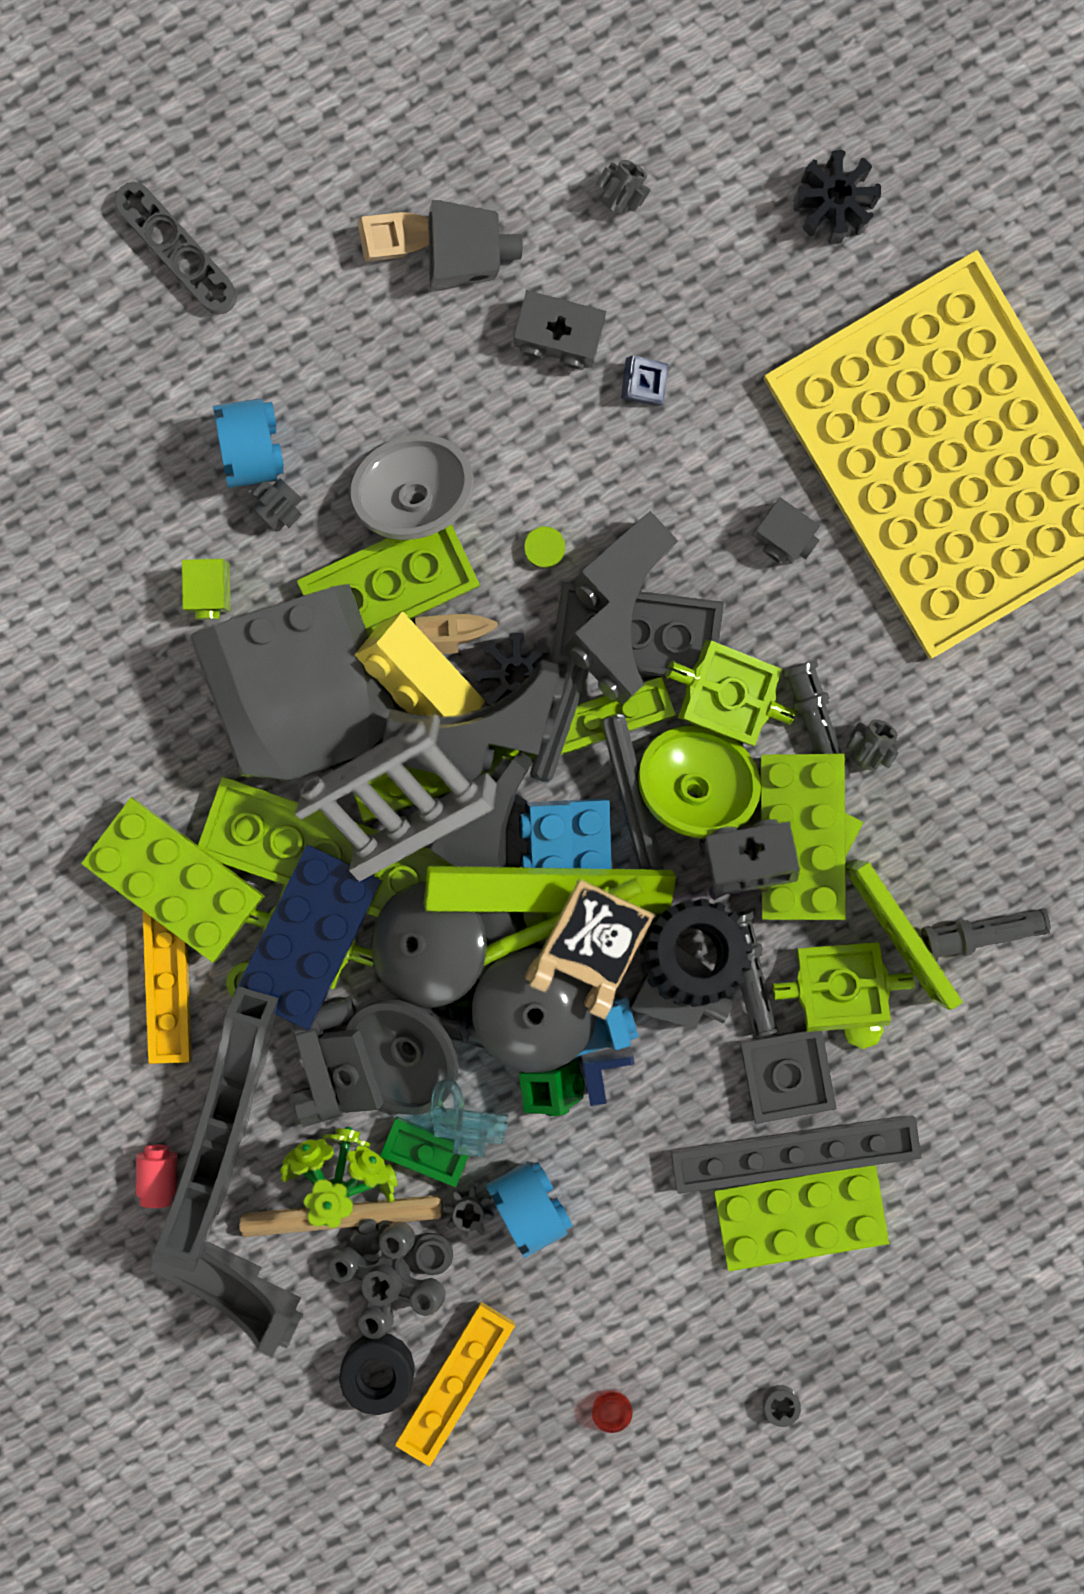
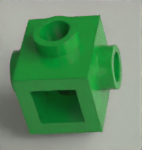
[519,1059,585,1116]

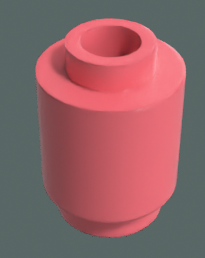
[135,1144,178,1208]

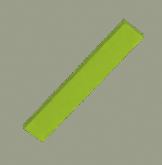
[424,866,676,913]

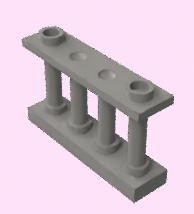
[295,713,497,882]

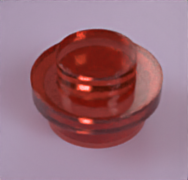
[592,1390,633,1433]

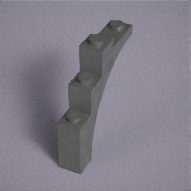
[430,751,543,1021]
[153,986,278,1273]

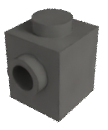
[752,497,820,564]

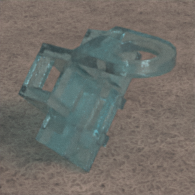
[429,1079,508,1157]

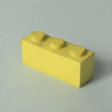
[354,611,485,716]

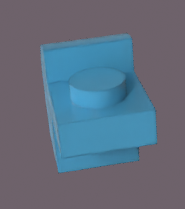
[577,997,639,1057]

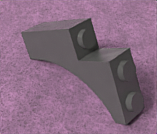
[565,511,678,706]
[382,660,565,780]
[149,1241,303,1358]

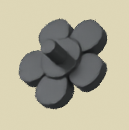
[350,1219,392,1255]

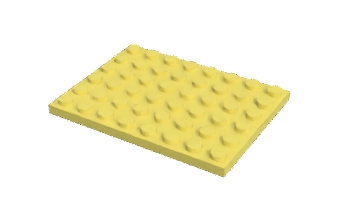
[763,250,1084,660]

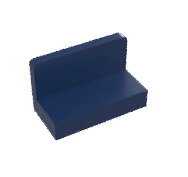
[582,1046,635,1106]

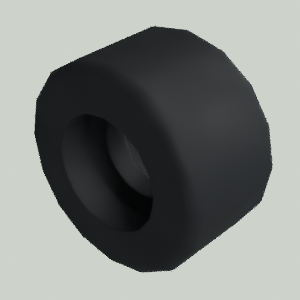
[339,1333,415,1415]

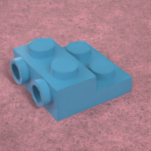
[519,798,612,869]

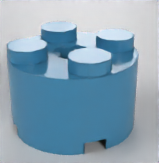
[213,398,284,489]
[485,1161,573,1259]

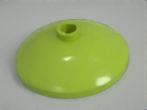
[638,725,761,839]

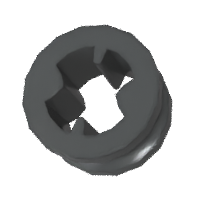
[763,1385,801,1427]

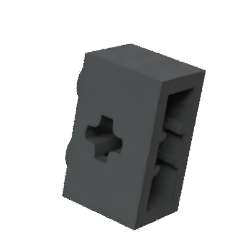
[514,290,607,370]
[705,819,800,896]

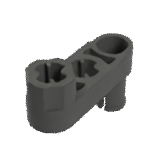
[292,996,357,1128]

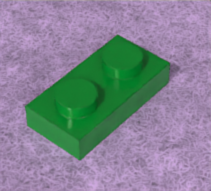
[380,1116,472,1187]

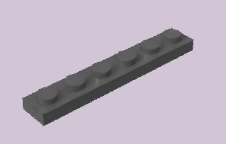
[671,1115,922,1194]

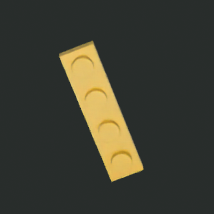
[142,910,192,1064]
[395,1301,515,1467]

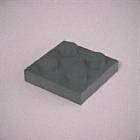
[739,1029,837,1124]

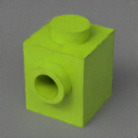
[182,559,231,620]

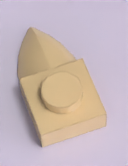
[357,212,429,262]
[415,614,498,655]

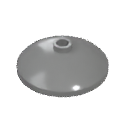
[351,434,474,540]

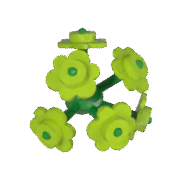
[280,1126,398,1228]

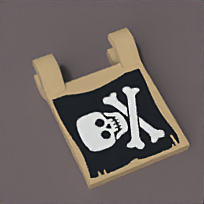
[525,879,654,1019]

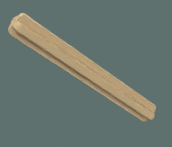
[239,1195,442,1237]

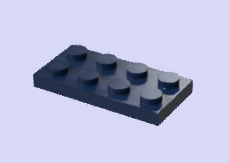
[234,844,383,1030]

